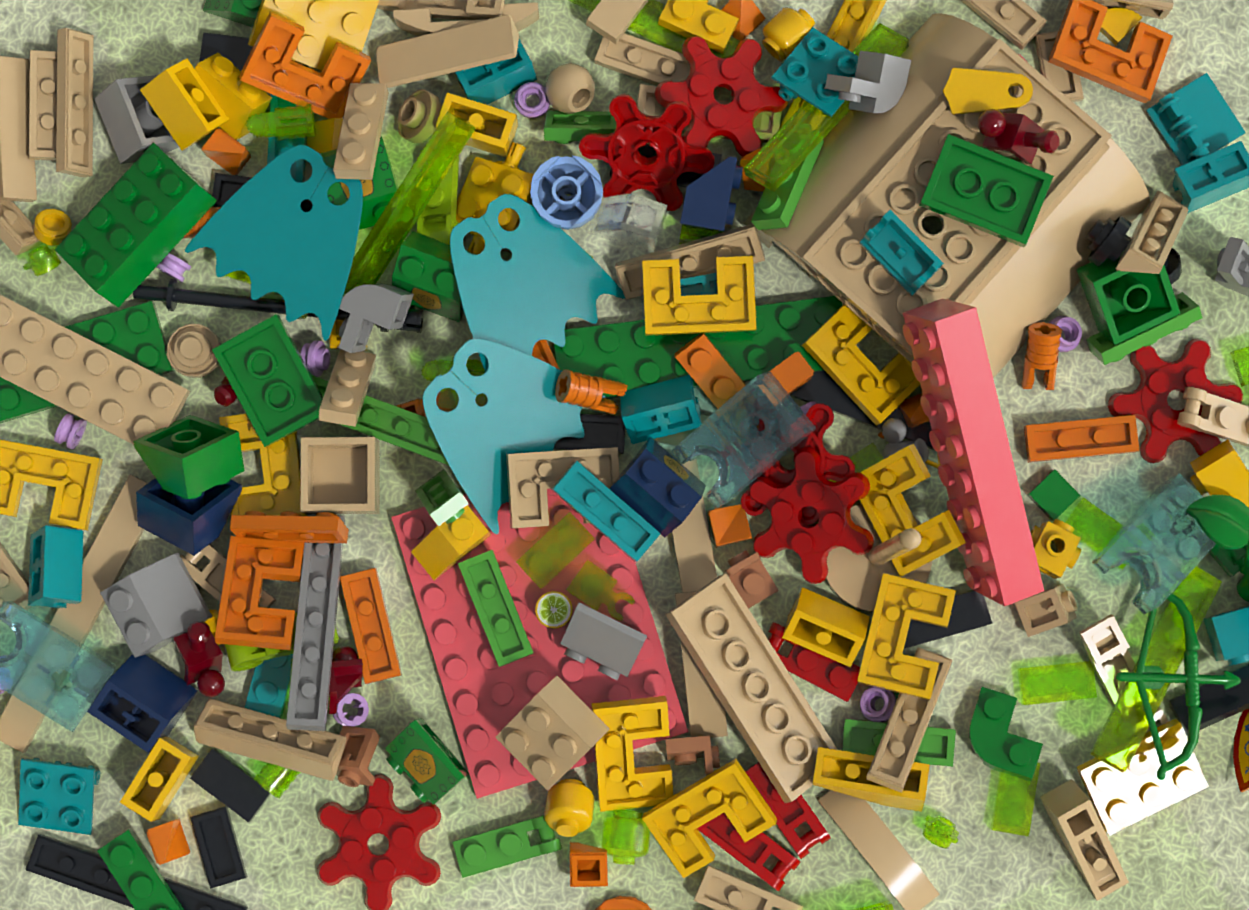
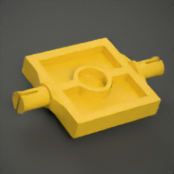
[456,142,534,255]

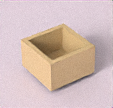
[300,437,380,515]
[495,676,610,791]

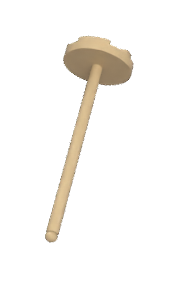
[826,503,932,612]

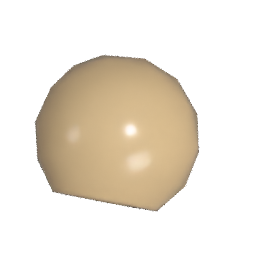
[545,63,595,114]

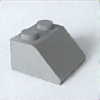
[94,75,180,164]
[100,553,213,658]
[560,602,647,680]

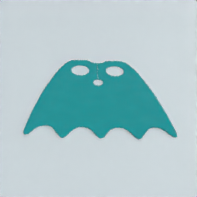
[185,145,363,341]
[450,194,625,372]
[422,339,607,534]

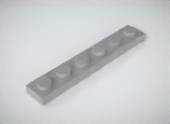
[286,514,345,731]

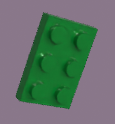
[919,134,1054,247]
[212,314,323,447]

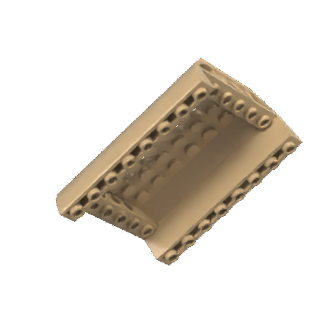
[742,13,1150,378]

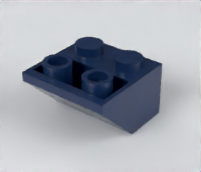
[680,156,743,231]
[87,654,199,753]

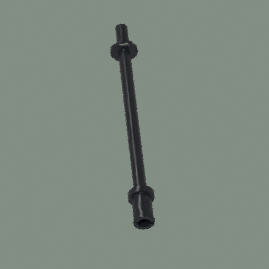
[133,279,424,333]

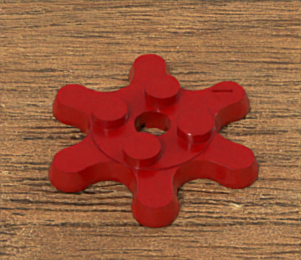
[655,36,788,157]
[579,94,715,211]
[1108,338,1244,464]
[720,395,855,525]
[749,447,874,584]
[317,774,441,910]

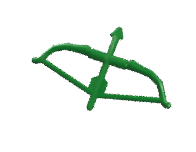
[1116,578,1241,780]

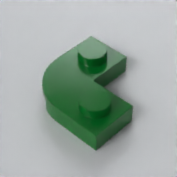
[969,687,1043,782]

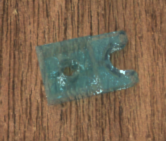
[672,371,817,508]
[1092,473,1216,614]
[0,601,116,732]

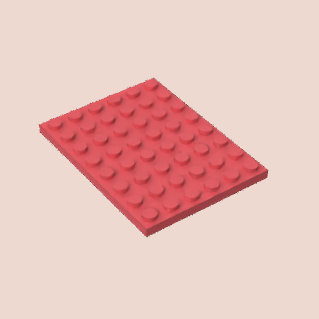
[391,489,688,799]

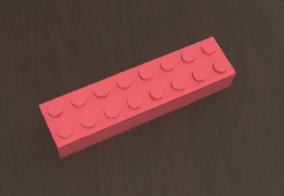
[903,298,1044,606]

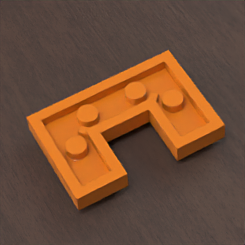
[1048,0,1173,103]
[239,12,371,119]
[215,536,304,650]

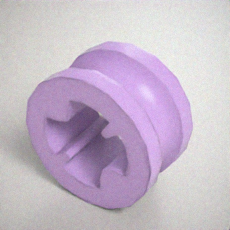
[156,253,191,282]
[54,413,87,450]
[332,693,369,726]

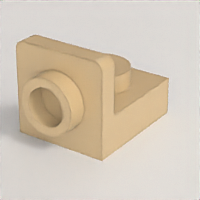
[1015,584,1078,637]

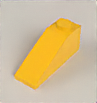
[813,747,930,812]

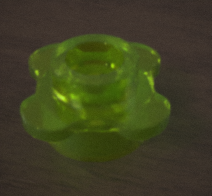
[23,244,61,276]
[922,815,959,849]

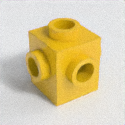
[1030,519,1082,579]

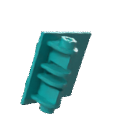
[771,27,859,117]
[1146,73,1246,166]
[18,758,100,835]

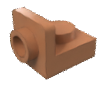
[725,550,779,609]
[336,726,380,787]
[665,735,720,776]

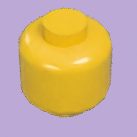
[762,7,815,62]
[544,779,594,837]

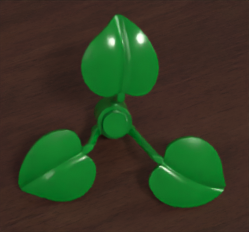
[1186,495,1249,602]

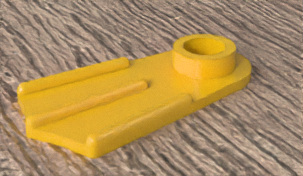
[943,68,1033,115]

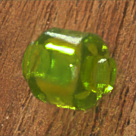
[601,810,651,865]

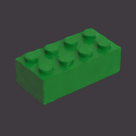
[54,142,217,308]

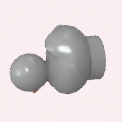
[878,418,929,463]

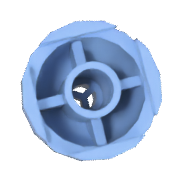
[530,155,603,230]

